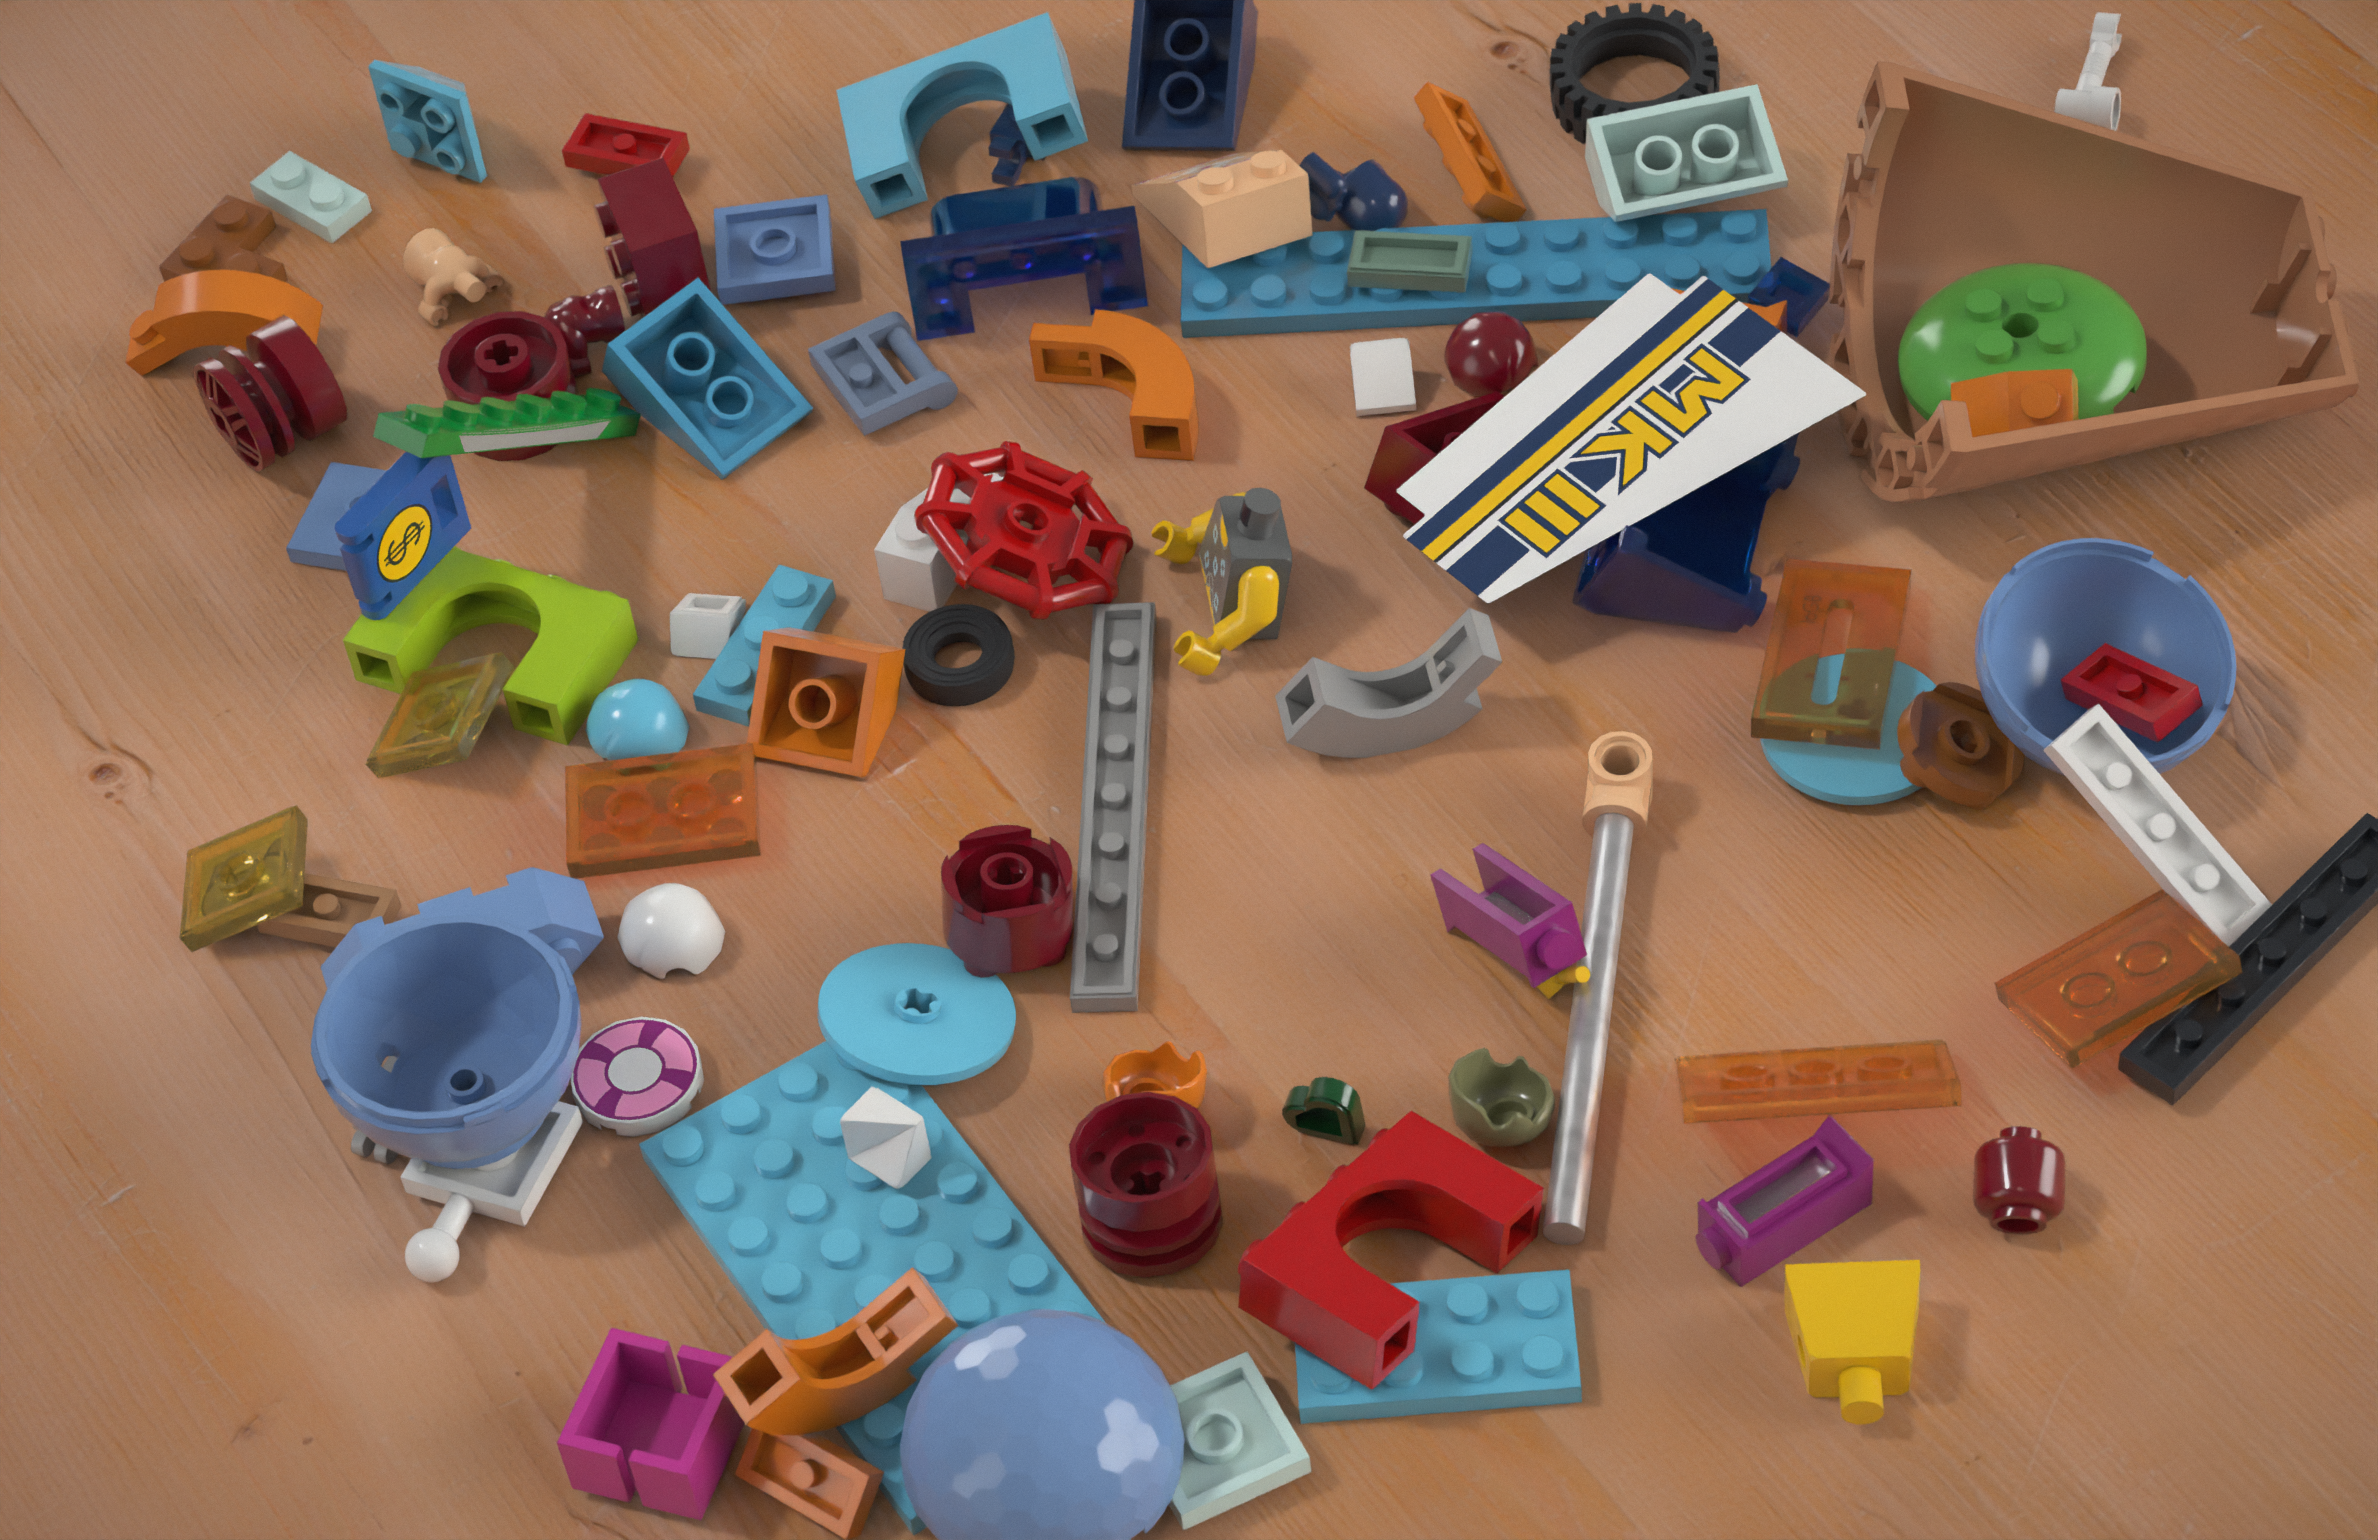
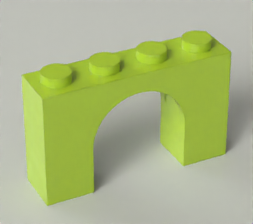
[343,546,639,746]

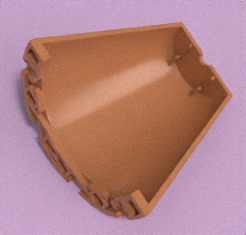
[1829,61,2361,503]

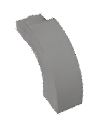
[1275,608,1502,758]

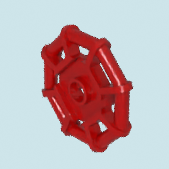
[914,441,1134,620]

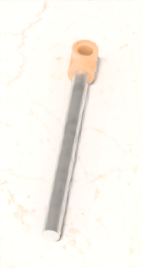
[1543,731,1653,1245]

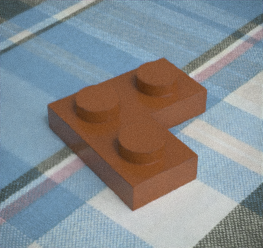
[159,194,288,282]

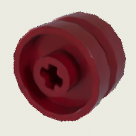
[438,311,579,461]

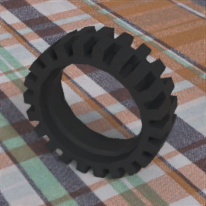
[1549,3,1719,144]

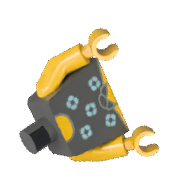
[1151,487,1292,676]

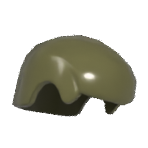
[1448,1048,1555,1147]

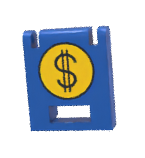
[334,452,471,620]

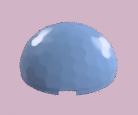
[1975,538,2237,776]
[900,1309,1185,1540]

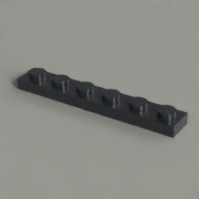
[2118,813,2378,1106]

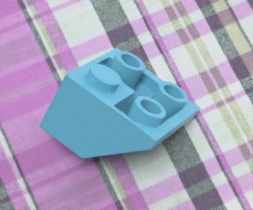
[368,60,487,183]

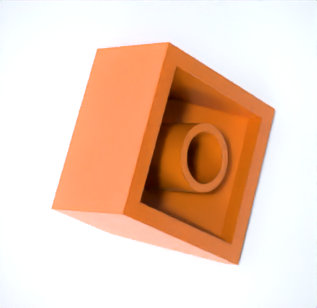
[745,627,906,777]

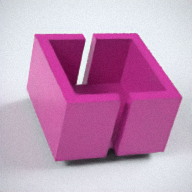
[557,1328,745,1520]

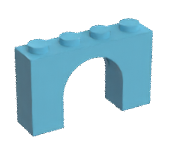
[836,12,1088,219]

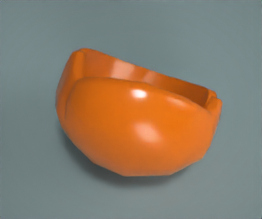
[1102,1041,1207,1109]

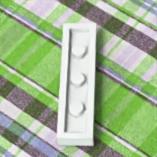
[2043,704,2272,953]

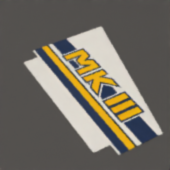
[1397,274,1866,604]

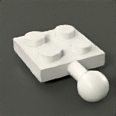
[400,1088,583,1282]

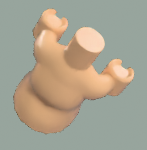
[403,228,503,326]

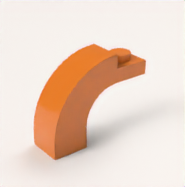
[1029,309,1199,461]

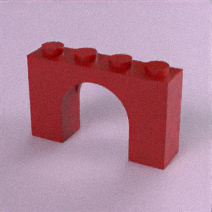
[1238,1111,1544,1390]

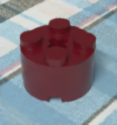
[941,825,1073,977]

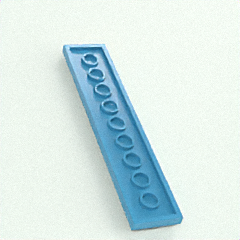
[1181,209,1773,338]

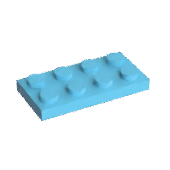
[1295,1269,1582,1424]

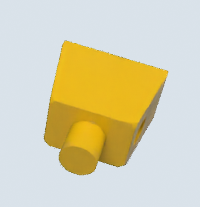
[1784,1260,1921,1425]

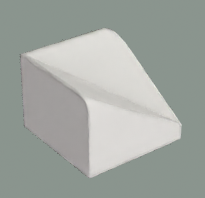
[840,1086,931,1189]

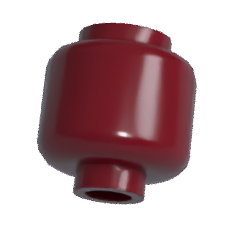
[1973,1126,2066,1235]

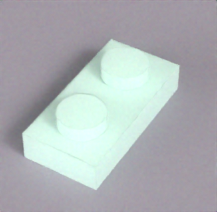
[250,151,372,243]

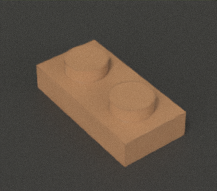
[256,872,401,947]

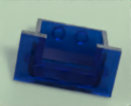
[900,177,1148,341]

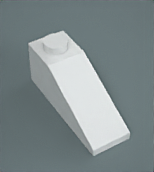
[874,473,1003,612]

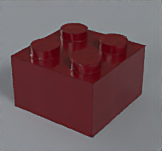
[594,158,711,318]

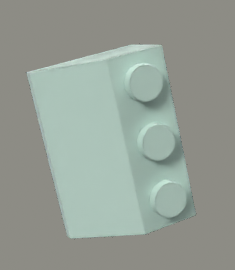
[1585,84,1788,222]

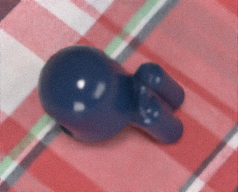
[1299,152,1408,231]

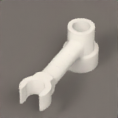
[2055,12,2122,131]

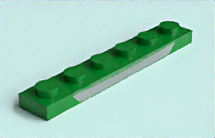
[373,388,641,458]

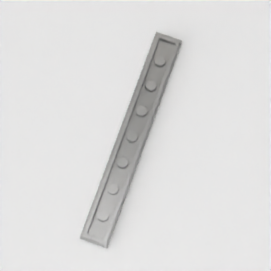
[1070,602,1157,1013]

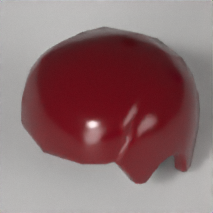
[1444,311,1538,396]

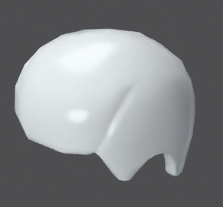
[618,883,725,979]

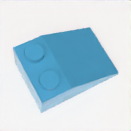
[602,278,813,480]

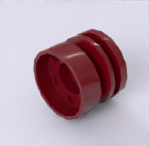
[193,315,347,472]
[1069,1092,1223,1278]

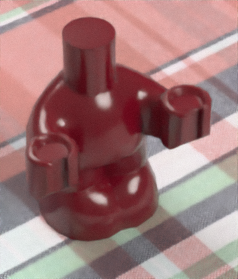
[543,285,625,378]

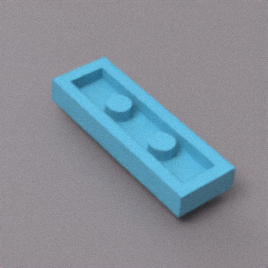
[693,565,836,727]

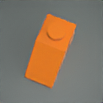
[1951,369,2078,437]

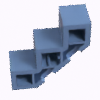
[321,867,604,989]

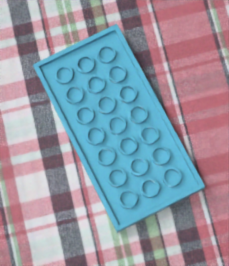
[639,1041,1107,1535]

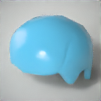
[585,679,690,770]

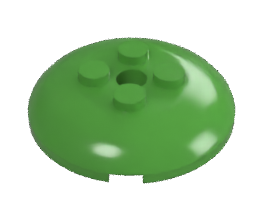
[1898,263,2147,421]

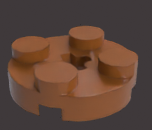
[1897,682,2025,810]

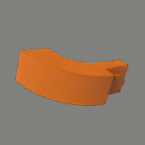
[125,270,323,376]
[713,1267,959,1436]

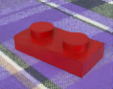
[561,113,690,177]
[2060,643,2203,743]

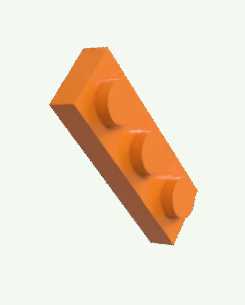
[1413,81,1527,222]

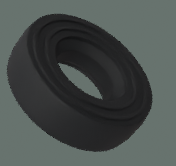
[902,604,1015,706]

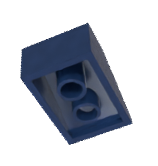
[1122,0,1258,151]

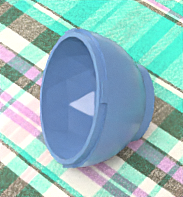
[311,915,582,1169]

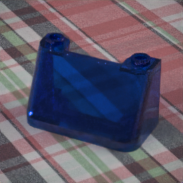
[1572,433,1800,633]

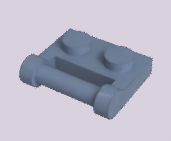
[808,312,958,436]

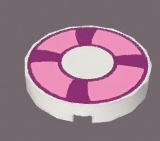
[571,1017,704,1137]

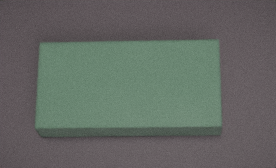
[1347,230,1473,293]

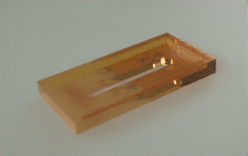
[1751,558,1911,750]

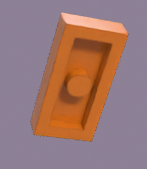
[735,1428,884,1539]

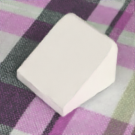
[1350,338,1416,416]
[670,593,746,659]

